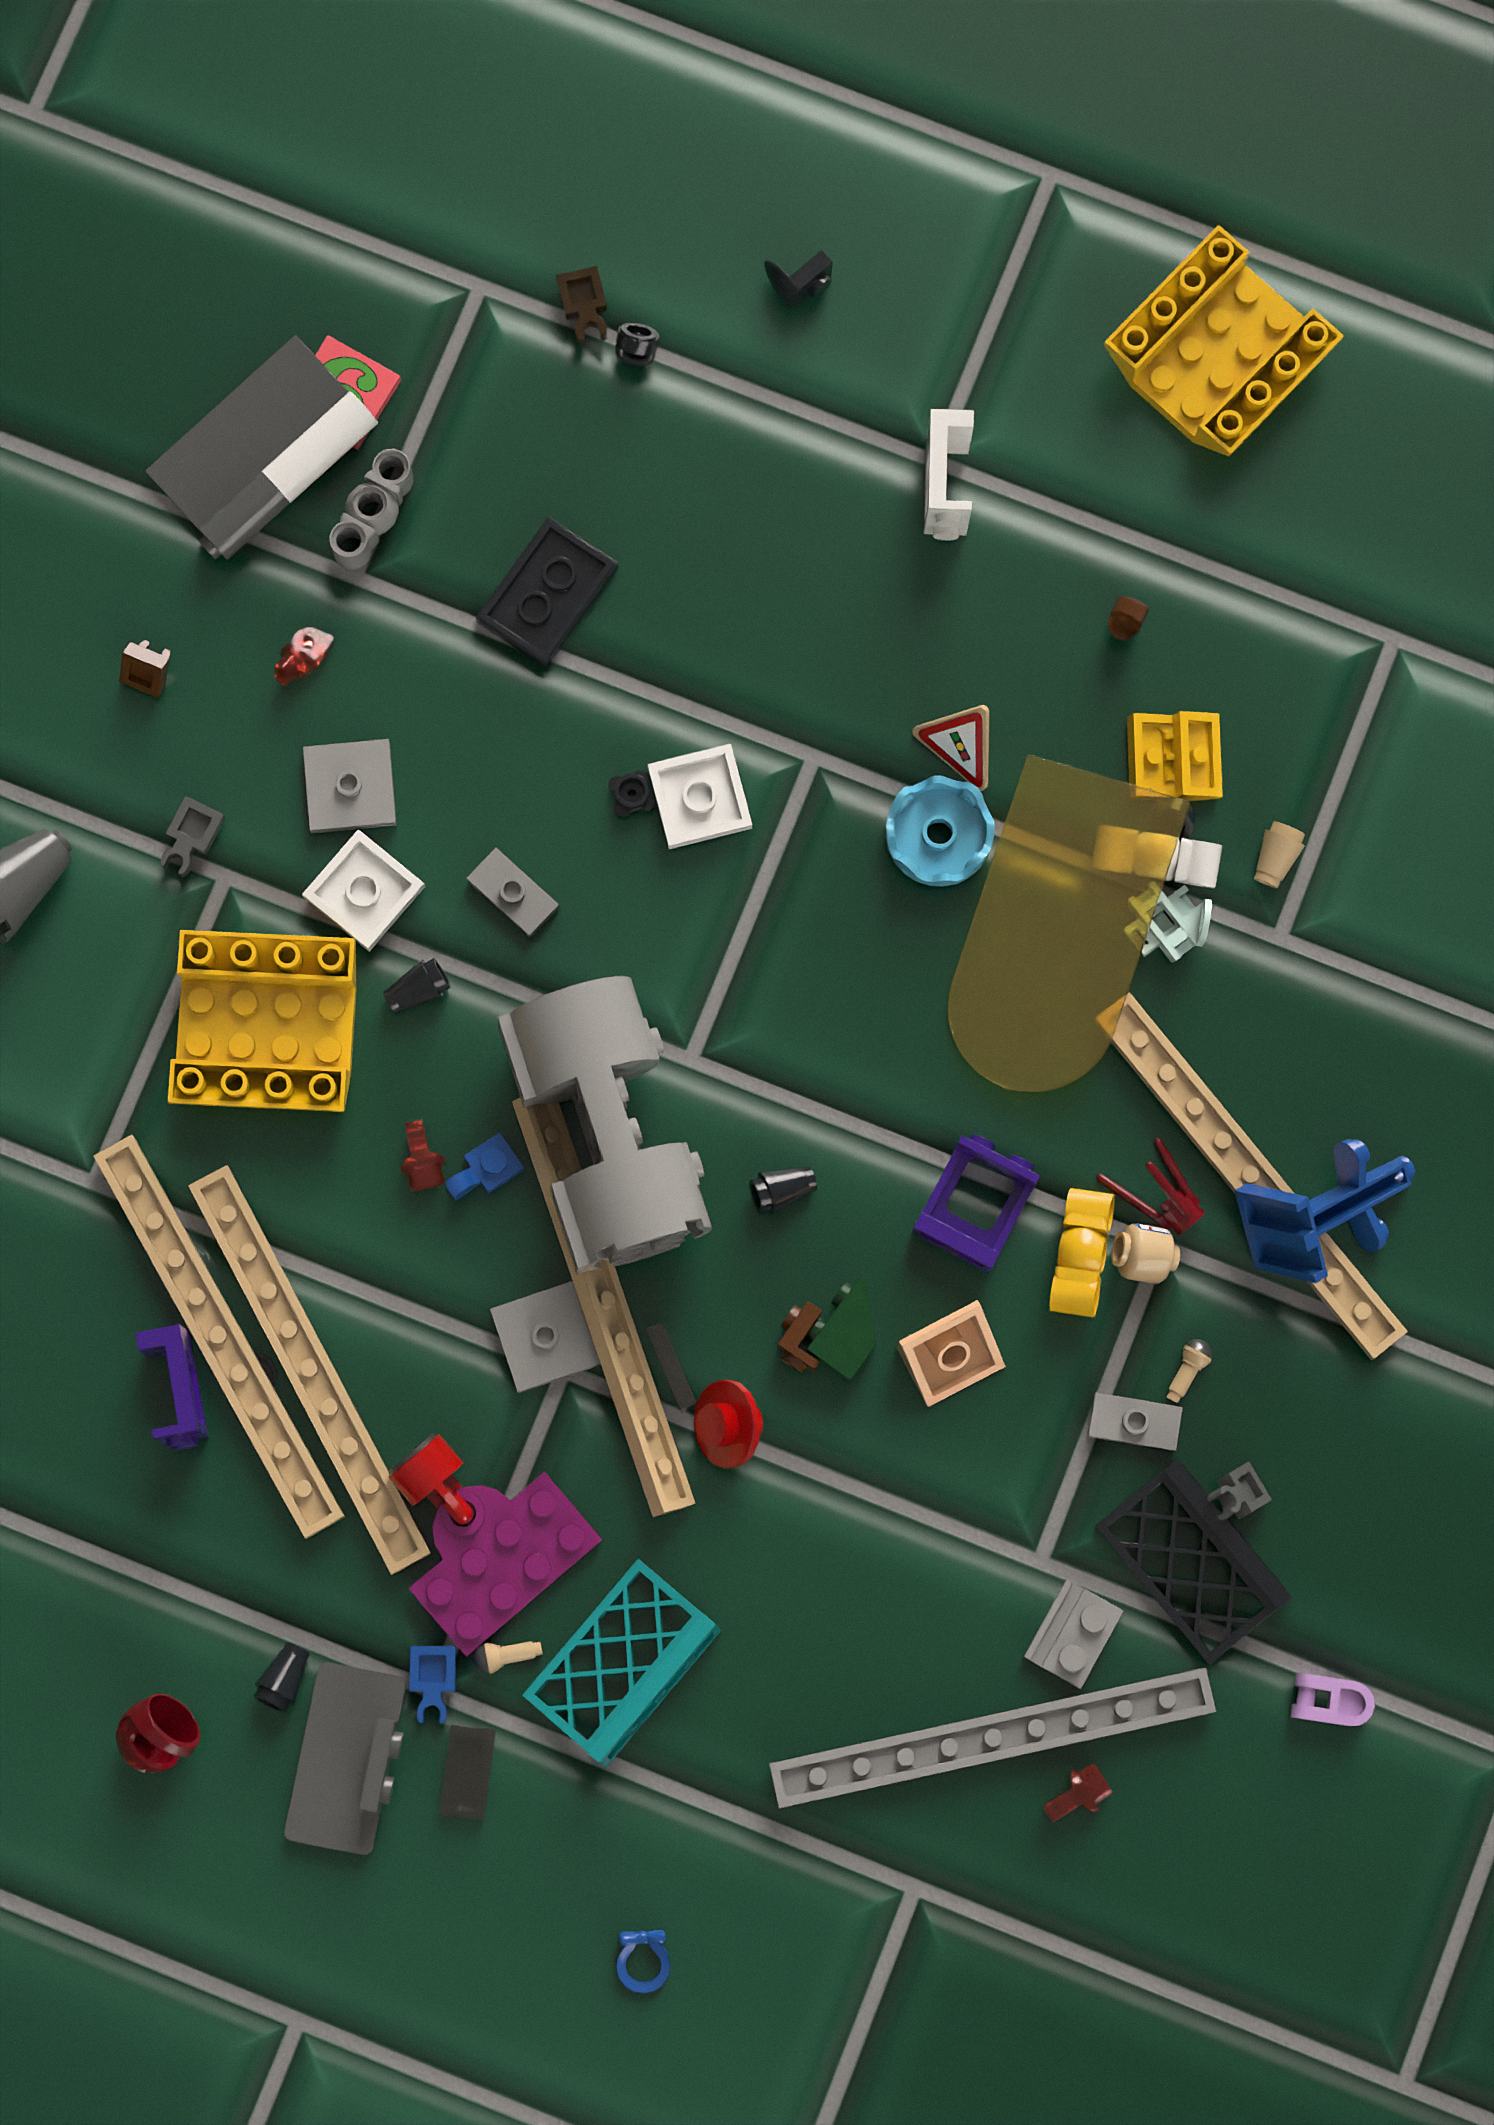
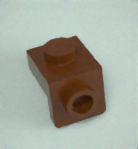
[777,1301,822,1373]

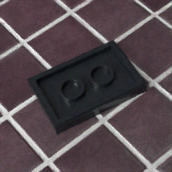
[475,516,619,668]

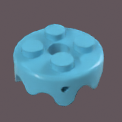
[885,775,994,887]

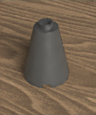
[0,828,72,943]

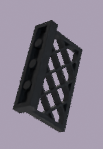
[1095,1457,1292,1665]

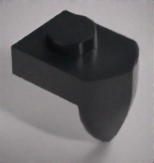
[764,250,833,308]

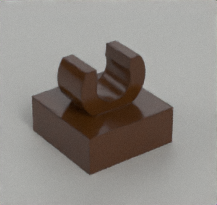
[119,640,170,698]

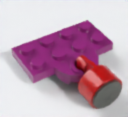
[388,1433,602,1657]

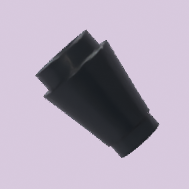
[383,958,451,1014]
[749,1166,817,1214]
[253,1642,310,1713]

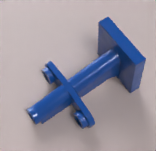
[1235,1139,1415,1283]

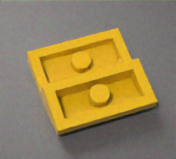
[1127,711,1223,801]

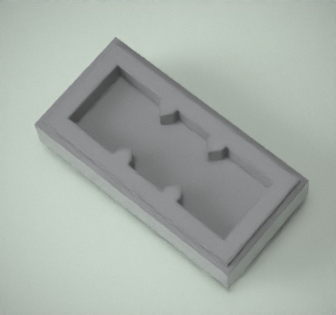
[466,848,560,938]
[1087,1392,1183,1452]

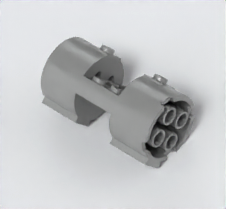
[497,976,712,1274]

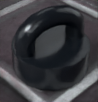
[615,323,659,367]

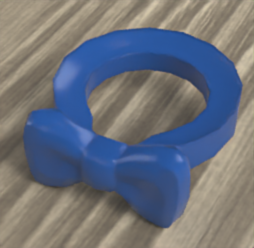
[616,1929,670,1993]

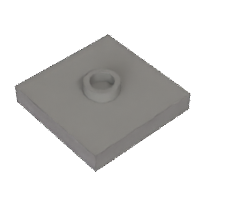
[303,739,397,834]
[490,1281,601,1393]

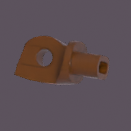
[1107,596,1149,641]

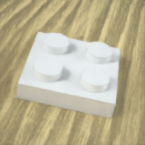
[647,744,752,849]
[302,829,425,952]

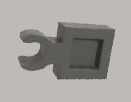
[161,796,226,878]
[1207,1462,1272,1520]

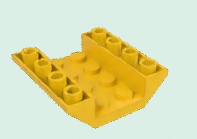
[1104,225,1344,456]
[168,930,356,1112]

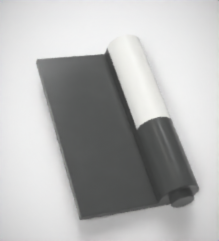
[145,335,378,560]

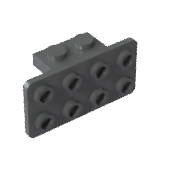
[284,1662,406,1855]

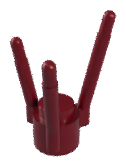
[1096,1138,1205,1236]

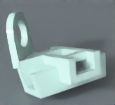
[1124,881,1212,963]

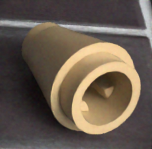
[1254,821,1305,889]

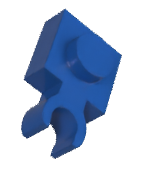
[410,1646,456,1723]

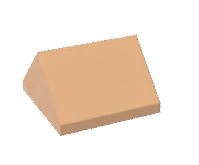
[896,1301,1006,1407]

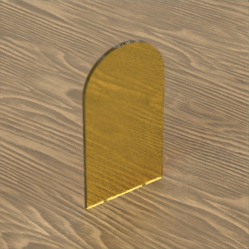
[948,754,1190,1092]

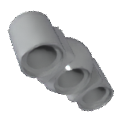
[329,449,413,570]

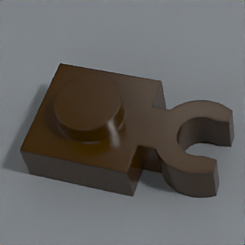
[556,266,607,346]

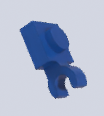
[445,1132,524,1201]

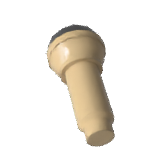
[1167,1339,1213,1404]
[474,1641,543,1674]

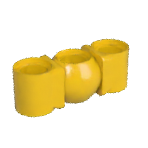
[1050,1188,1115,1317]

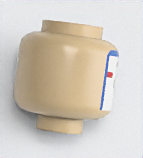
[1111,1223,1180,1284]

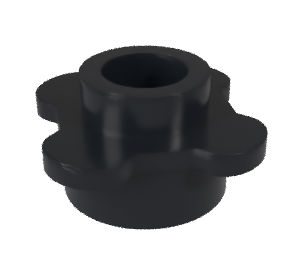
[608,770,656,817]

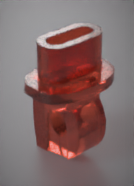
[274,627,334,686]
[401,1119,446,1191]
[1043,1763,1113,1822]

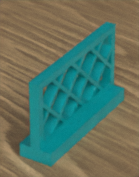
[522,1559,722,1768]

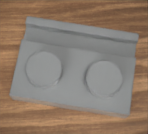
[1023,1579,1123,1689]

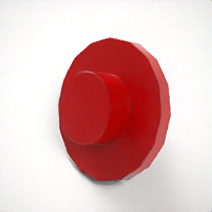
[694,1379,763,1469]

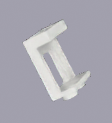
[924,409,974,540]

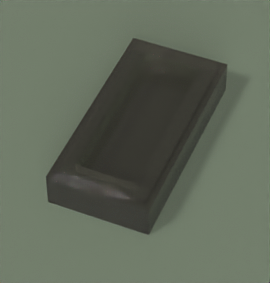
[646,1323,696,1413]
[439,1724,496,1820]

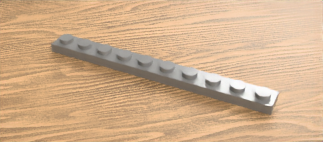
[769,1668,1216,1808]

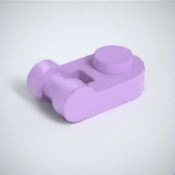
[1290,1672,1375,1726]

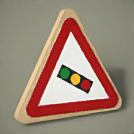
[912,705,989,791]

